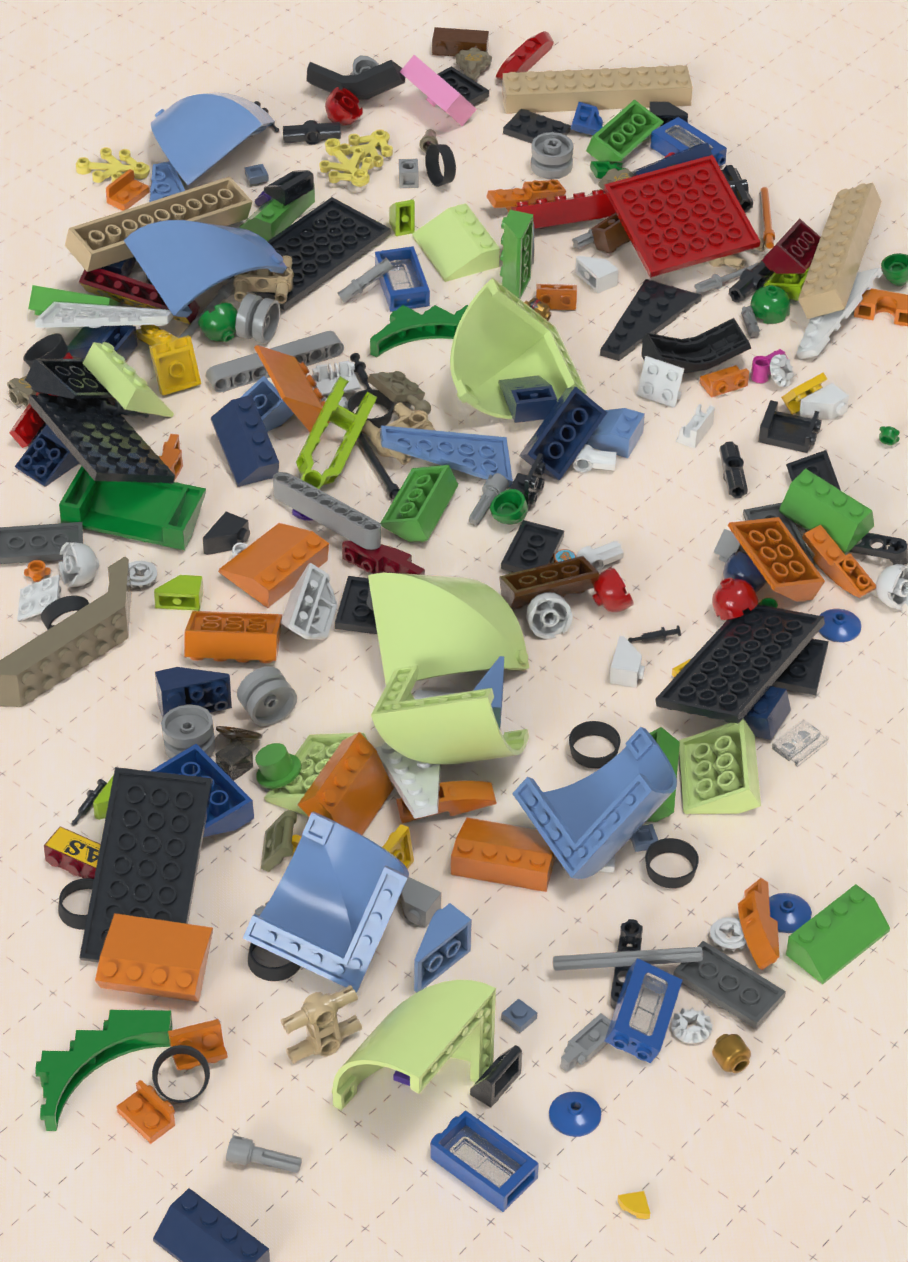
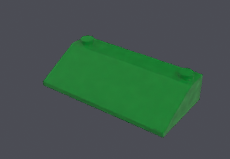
[59,465,206,551]

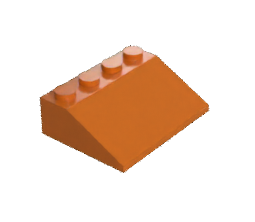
[254,345,330,432]
[727,517,825,602]
[218,523,329,608]
[184,611,282,663]
[298,732,394,835]
[451,817,556,892]
[95,913,213,1002]

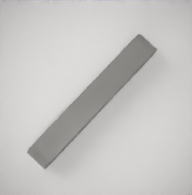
[205,330,344,393]
[273,472,381,550]

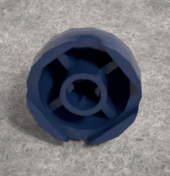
[723,552,767,592]

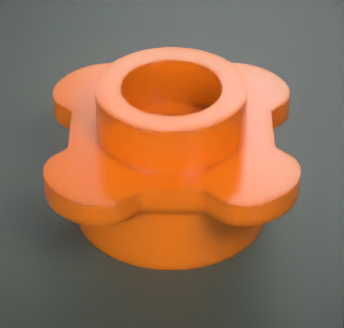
[24,560,51,582]

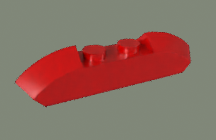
[495,31,554,80]

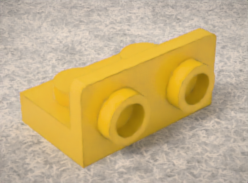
[781,372,827,415]

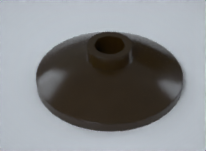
[216,726,263,746]

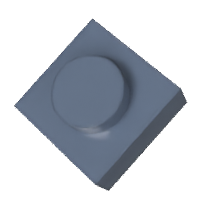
[244,164,269,185]
[630,824,658,852]
[501,998,538,1033]

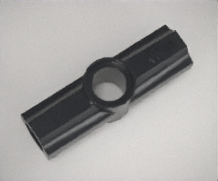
[283,120,341,145]
[721,165,753,213]
[728,260,774,303]
[719,441,748,499]

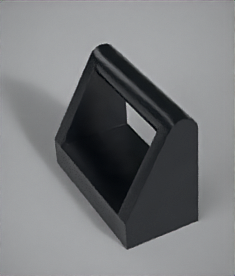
[264,170,314,206]
[470,1045,522,1108]

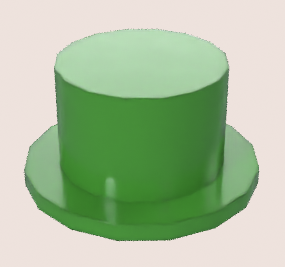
[255,743,302,789]

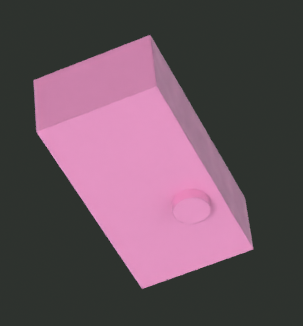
[400,55,477,126]

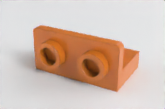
[106,169,150,210]
[536,284,577,310]
[699,365,749,398]
[168,1019,228,1070]
[116,1080,175,1144]

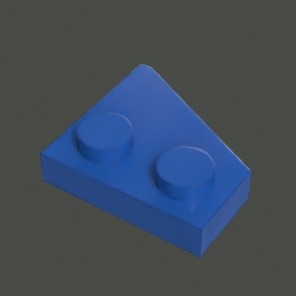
[571,102,603,136]

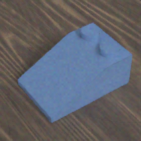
[240,376,294,432]
[586,408,645,458]
[474,656,504,729]
[414,903,472,992]

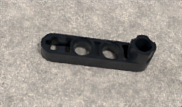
[849,532,908,565]
[610,919,643,1010]

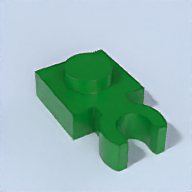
[590,161,626,179]

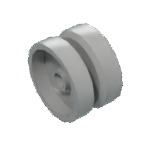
[531,132,574,179]
[235,293,280,344]
[237,666,297,726]
[161,705,216,759]

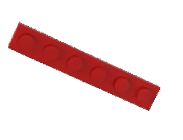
[9,352,74,448]

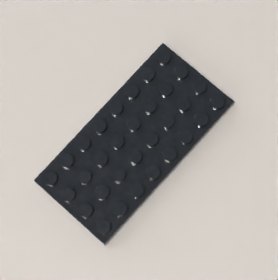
[228,197,391,310]
[28,393,175,484]
[655,604,825,724]
[79,767,213,962]

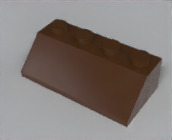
[499,556,599,609]

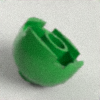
[750,285,790,324]
[198,303,238,342]

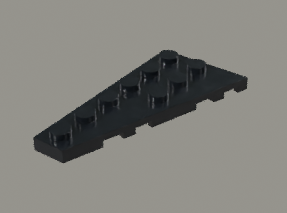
[600,279,702,361]

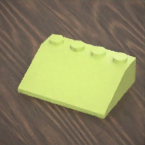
[412,203,500,282]
[83,342,174,417]
[679,719,761,814]
[264,733,368,817]

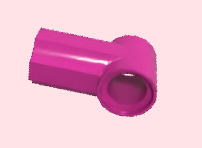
[750,349,788,383]

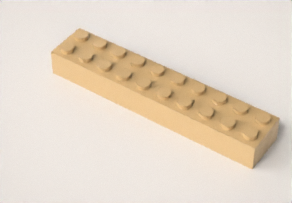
[502,65,693,114]
[65,177,253,272]
[798,182,882,319]

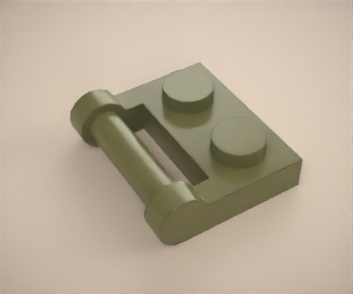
[261,810,297,872]

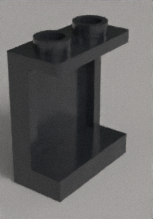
[758,400,822,453]

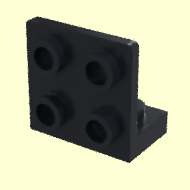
[510,453,546,511]

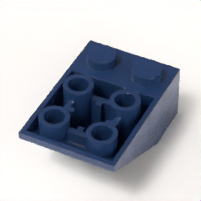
[67,325,138,361]
[498,375,557,423]
[14,424,79,487]
[155,667,232,719]
[725,686,791,740]

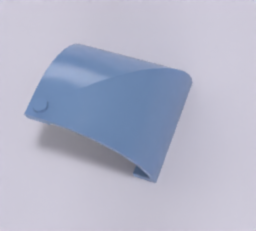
[150,92,275,185]
[124,220,287,317]
[512,726,677,879]
[243,811,409,993]

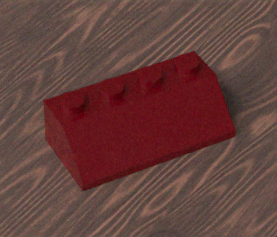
[762,218,821,274]

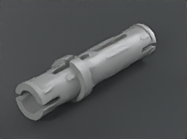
[337,258,393,303]

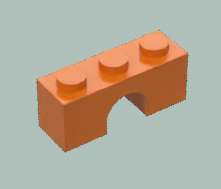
[854,288,908,326]

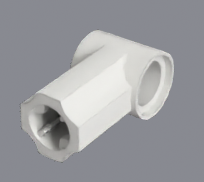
[573,444,617,473]
[576,541,624,572]

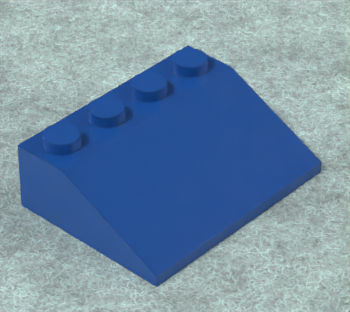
[151,744,254,837]

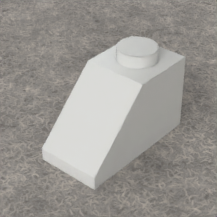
[575,256,619,294]
[799,383,849,420]
[609,635,645,688]

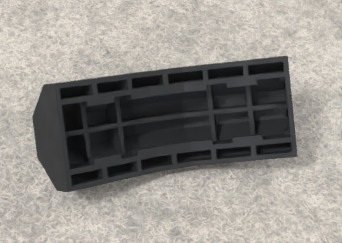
[306,60,405,100]
[641,318,751,373]

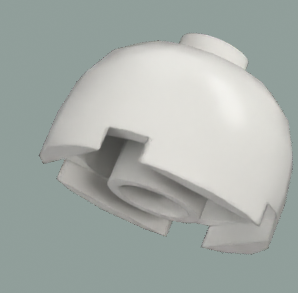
[59,542,99,587]
[876,564,908,610]
[526,593,573,639]

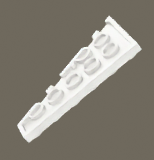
[796,267,883,360]
[35,302,173,328]
[375,743,441,819]

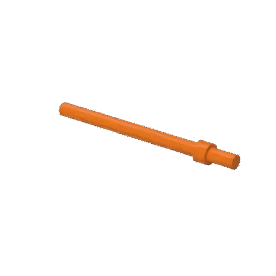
[760,187,775,249]

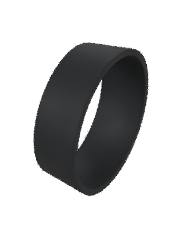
[425,144,456,187]
[23,333,68,368]
[348,389,394,428]
[41,595,89,630]
[569,721,621,769]
[645,838,699,888]
[58,878,94,930]
[248,943,301,981]
[152,1045,210,1103]

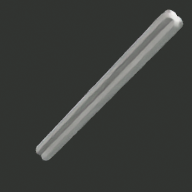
[552,946,703,971]

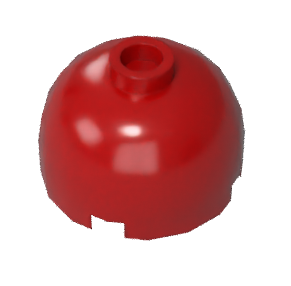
[325,87,363,126]
[592,566,634,612]
[712,578,759,620]

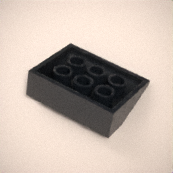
[25,359,114,399]

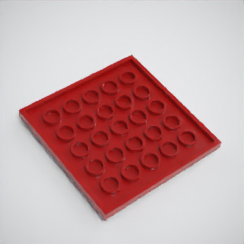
[604,155,761,278]

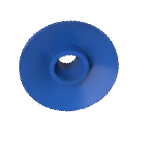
[818,608,862,642]
[769,893,812,933]
[549,1091,601,1137]

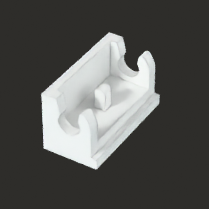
[676,403,715,449]

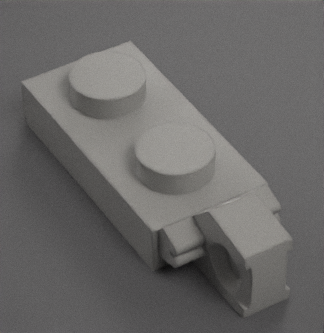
[560,1013,611,1072]

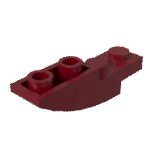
[342,541,425,575]

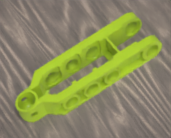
[296,376,377,489]

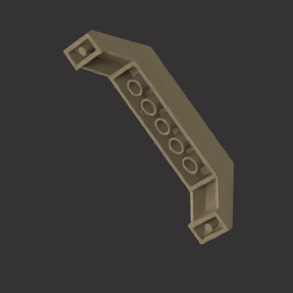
[0,557,132,707]

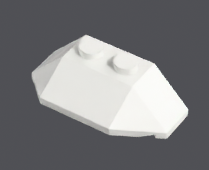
[281,563,337,639]

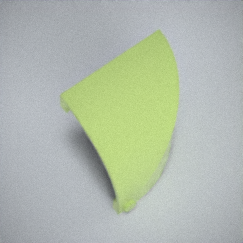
[450,278,587,419]
[368,573,529,685]
[371,665,529,765]
[332,980,496,1111]

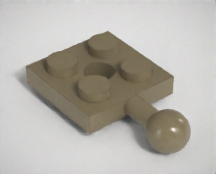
[367,371,431,415]

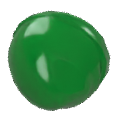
[881,253,908,287]
[490,489,528,525]

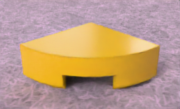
[617,1191,651,1219]

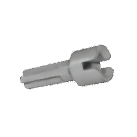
[468,473,509,526]
[226,1135,302,1173]

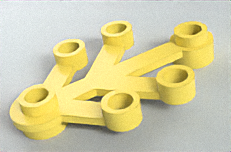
[340,129,393,174]
[319,138,374,187]
[76,147,150,183]

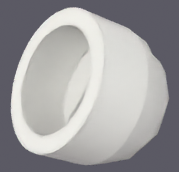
[232,543,248,558]

